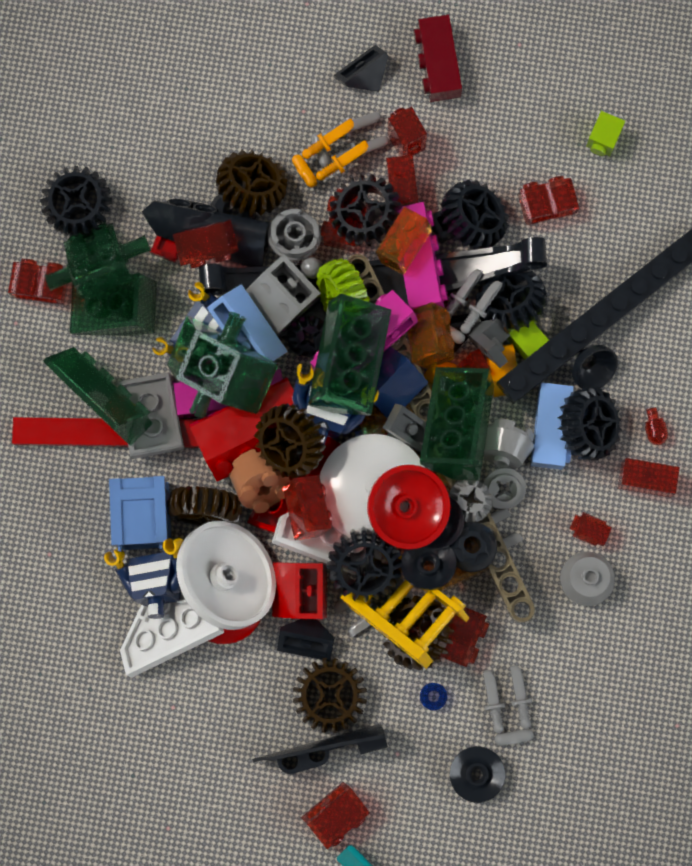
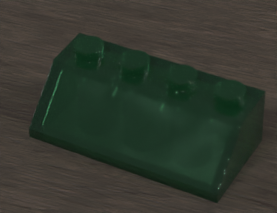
[308,293,391,415]
[43,347,153,446]
[420,367,494,481]

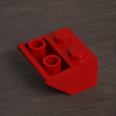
[272,562,327,619]

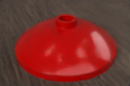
[367,465,450,549]

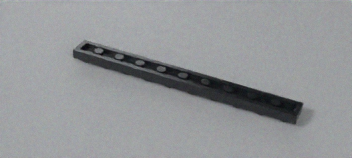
[496,229,692,404]

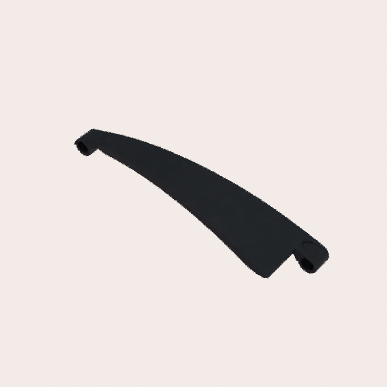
[199,237,547,344]

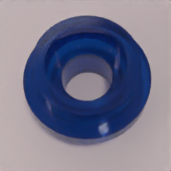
[420,683,447,710]

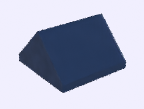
[351,346,428,419]

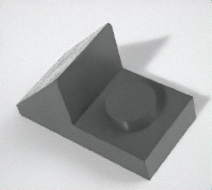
[466,319,510,368]
[383,403,437,454]

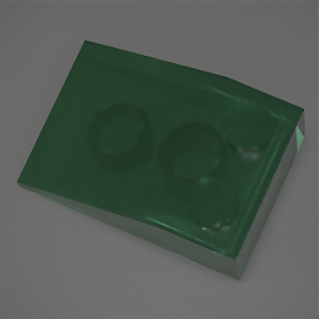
[70,273,157,336]

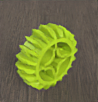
[316,258,371,331]

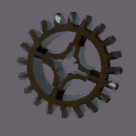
[215,149,287,216]
[254,403,326,479]
[167,486,242,526]
[382,595,455,671]
[293,658,367,733]

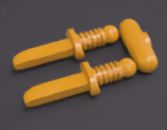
[292,118,369,188]

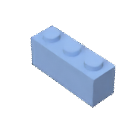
[207,284,288,375]
[530,382,574,470]

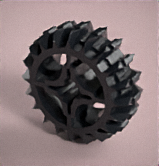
[40,165,113,237]
[329,174,402,247]
[439,179,510,250]
[475,270,547,334]
[557,387,623,461]
[327,527,403,602]

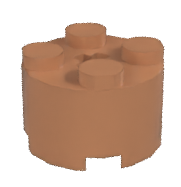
[229,449,292,513]

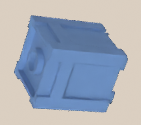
[109,476,172,555]

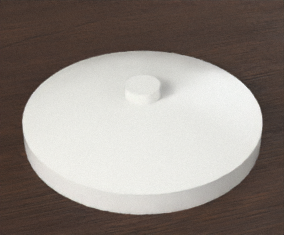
[318,434,425,538]
[176,521,276,630]

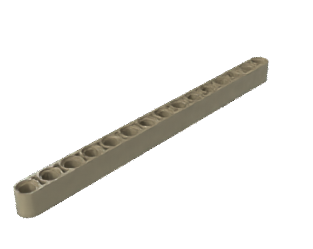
[348,254,535,623]

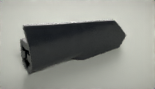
[142,199,271,267]
[252,723,388,774]

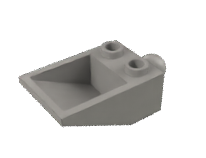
[246,254,322,337]

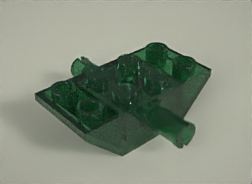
[44,223,151,299]
[167,312,279,418]

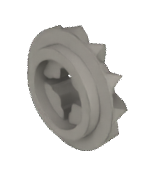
[483,467,526,509]
[449,479,492,522]

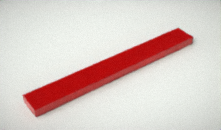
[12,417,199,448]

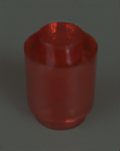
[569,511,612,547]

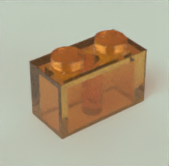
[375,207,432,275]
[408,302,455,369]

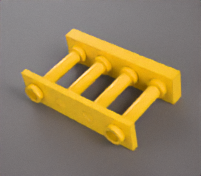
[340,552,469,669]

